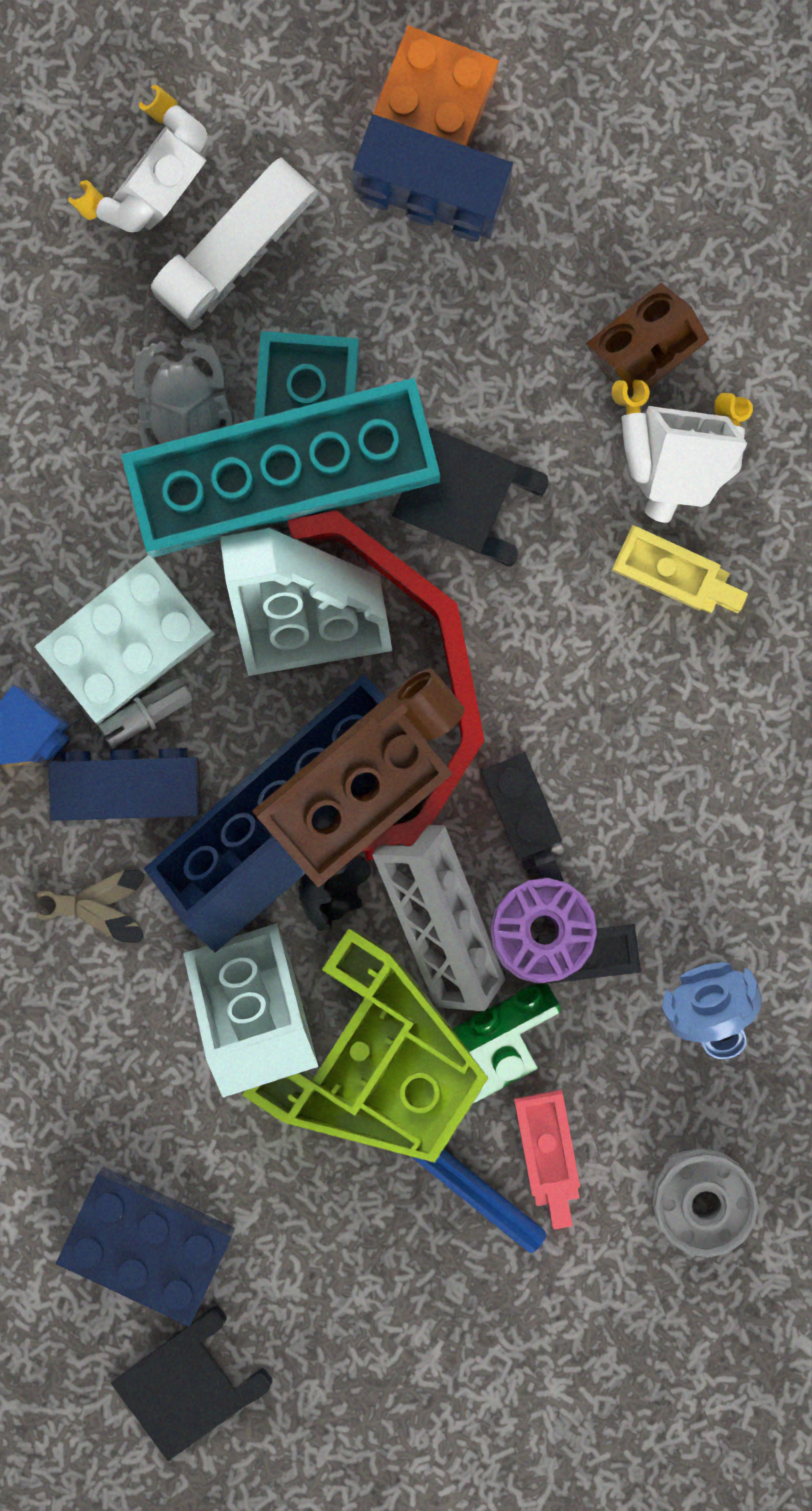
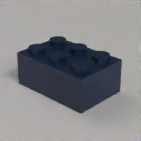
[353,114,513,242]
[56,1167,235,1327]

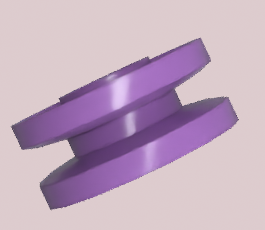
[490,878,597,983]

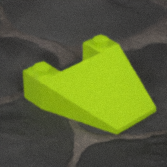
[242,928,489,1163]

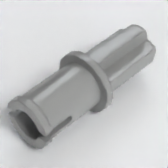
[96,678,192,750]

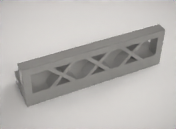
[372,825,506,1011]

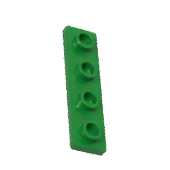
[452,983,562,1104]

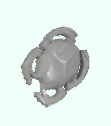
[133,338,234,448]

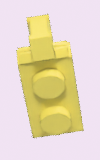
[611,525,748,614]

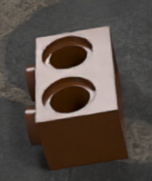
[586,283,710,398]

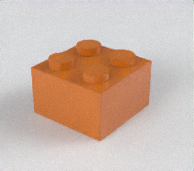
[373,25,499,147]

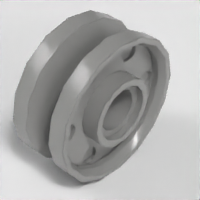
[651,1148,758,1258]

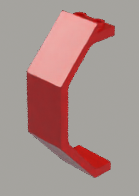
[288,510,485,861]

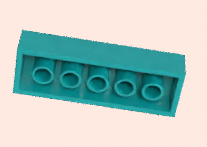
[121,377,440,558]

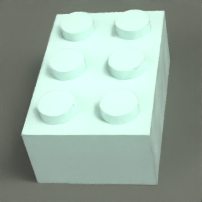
[34,555,215,724]
[183,923,318,1097]

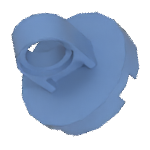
[662,962,762,1059]

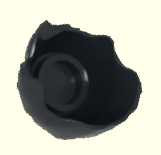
[298,855,371,931]

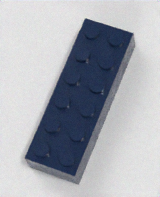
[144,674,386,953]

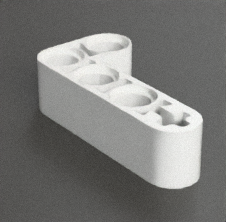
[151,158,318,330]

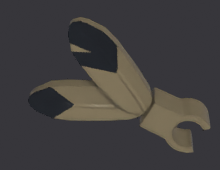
[36,870,145,943]

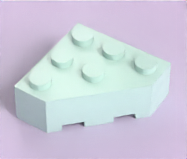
[220,528,392,676]

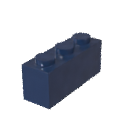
[49,748,201,821]

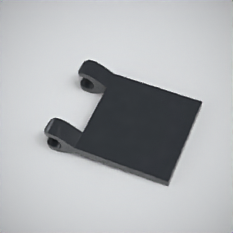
[392,428,549,567]
[111,1305,273,1461]

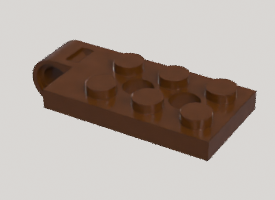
[253,668,465,888]

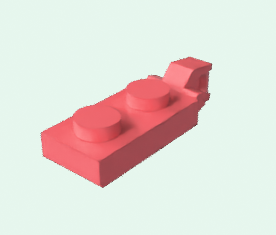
[514,1089,580,1230]

